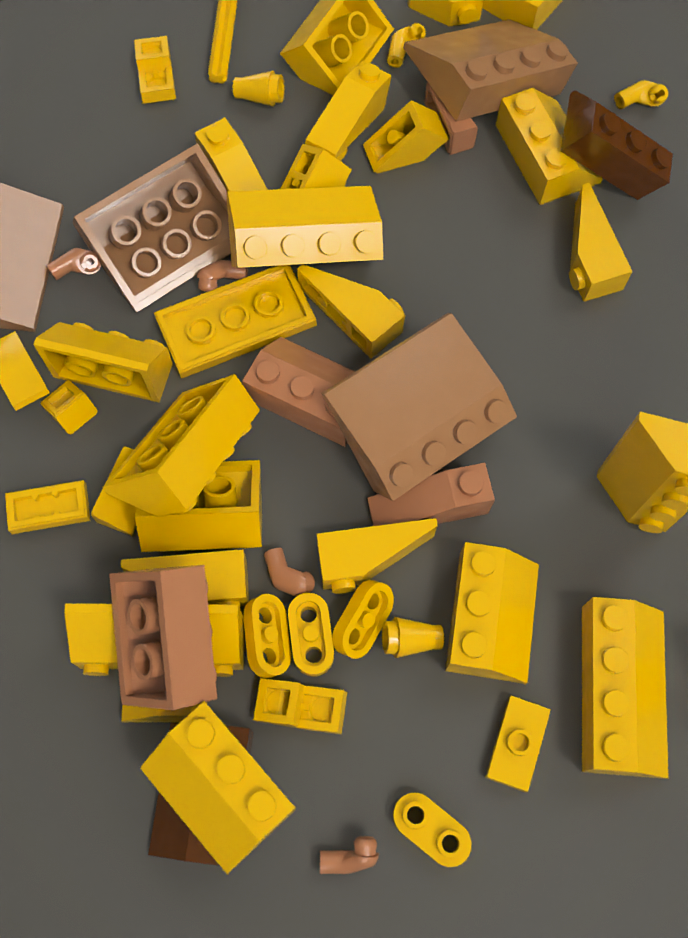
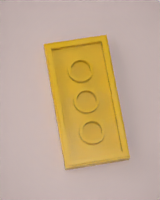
[154,265,317,379]

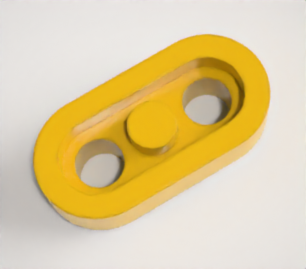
[332,580,394,659]
[288,593,334,677]
[243,594,291,678]
[393,793,472,867]

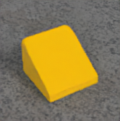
[40,380,98,435]

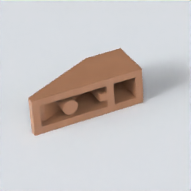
[367,463,495,526]

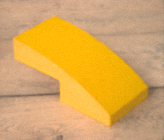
[134,36,176,104]
[0,331,50,411]
[253,678,348,735]

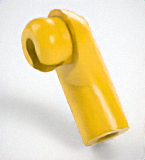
[387,23,426,68]
[614,80,668,109]

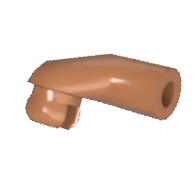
[46,248,101,281]
[197,260,248,292]
[264,548,315,596]
[320,836,379,874]

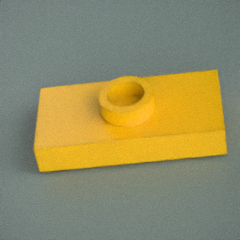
[5,480,91,534]
[485,696,551,792]

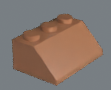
[242,337,355,447]
[109,565,217,710]

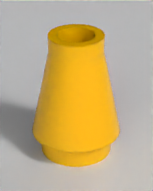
[233,71,285,106]
[382,617,444,658]

